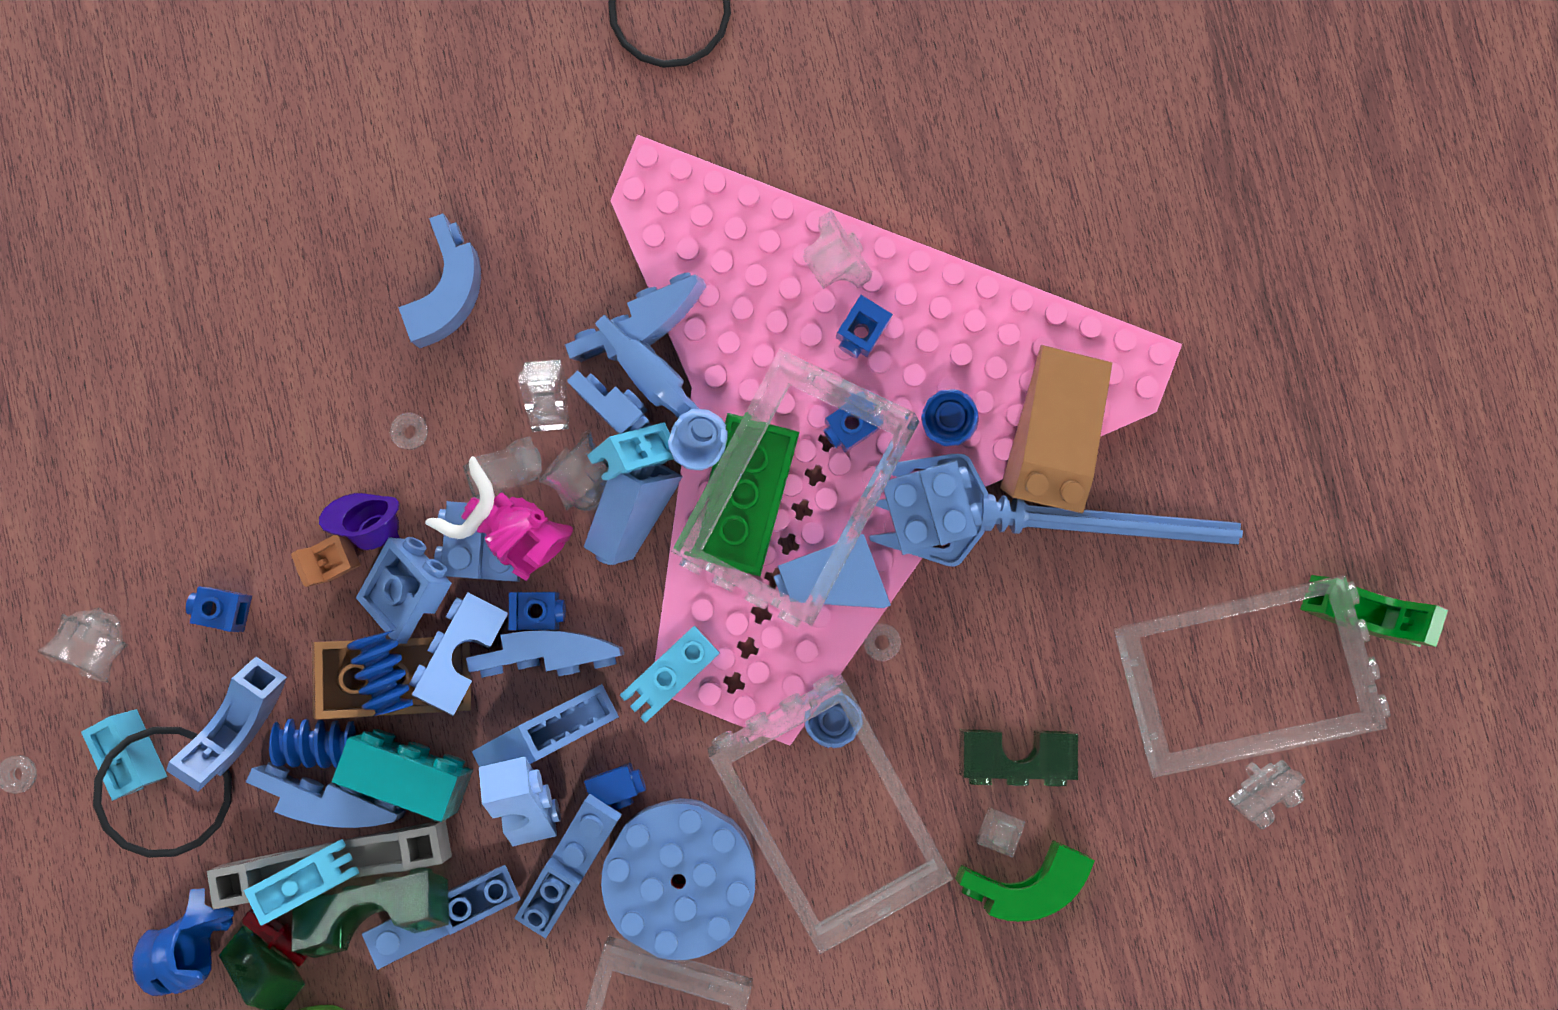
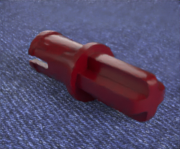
[242,908,315,968]

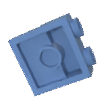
[567,370,652,434]
[881,461,982,555]
[434,501,520,582]
[356,537,452,644]

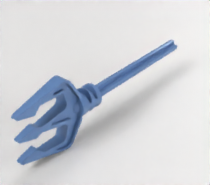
[869,454,1243,567]

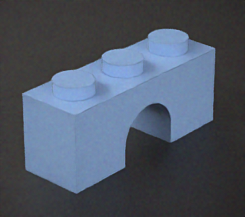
[409,592,508,716]
[479,757,561,846]

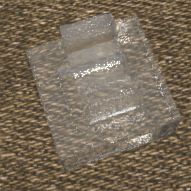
[976,807,1026,857]

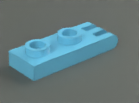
[620,626,720,723]
[243,839,360,926]

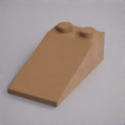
[1000,345,1113,513]
[311,637,471,720]

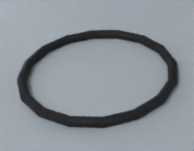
[608,0,731,68]
[93,727,232,858]

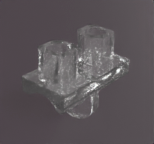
[1228,760,1306,829]

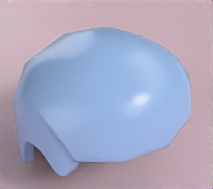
[668,409,728,471]

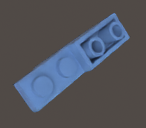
[565,273,706,362]
[466,630,624,678]
[246,762,406,828]
[514,794,622,939]
[362,865,521,970]

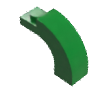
[1300,575,1448,647]
[955,840,1095,922]

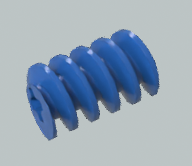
[347,630,414,716]
[269,719,356,769]

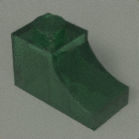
[218,925,305,1010]

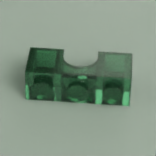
[959,729,1078,786]

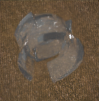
[539,430,609,511]
[38,607,129,684]

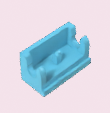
[587,422,674,480]
[81,709,168,801]

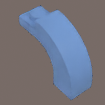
[398,213,481,349]
[166,657,287,792]

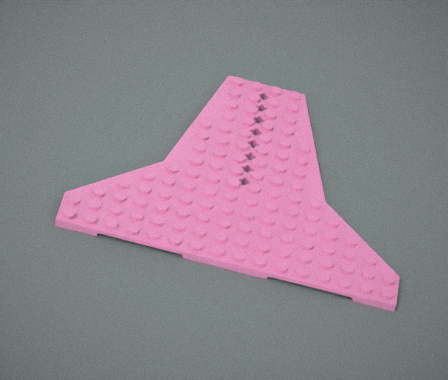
[610,134,1182,746]

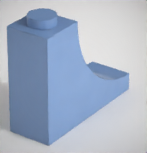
[472,684,619,767]

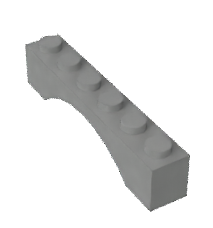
[207,820,452,910]

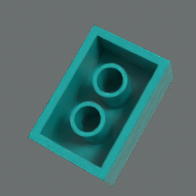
[332,729,473,822]

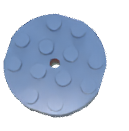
[601,798,756,960]

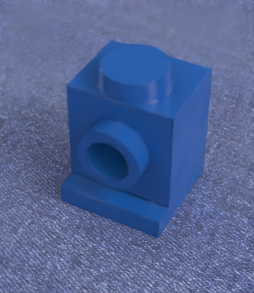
[836,295,893,358]
[823,392,884,453]
[186,586,252,632]
[509,592,566,630]
[584,763,646,810]

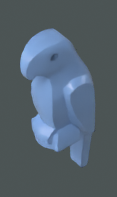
[595,315,699,418]

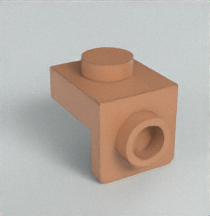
[291,535,361,587]

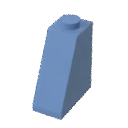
[584,465,682,565]
[773,534,891,608]

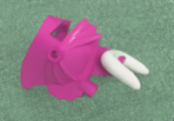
[425,456,573,581]

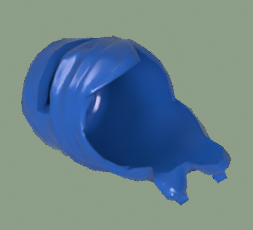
[132,888,234,996]

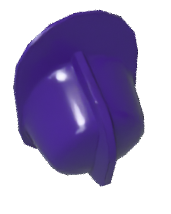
[319,493,400,550]

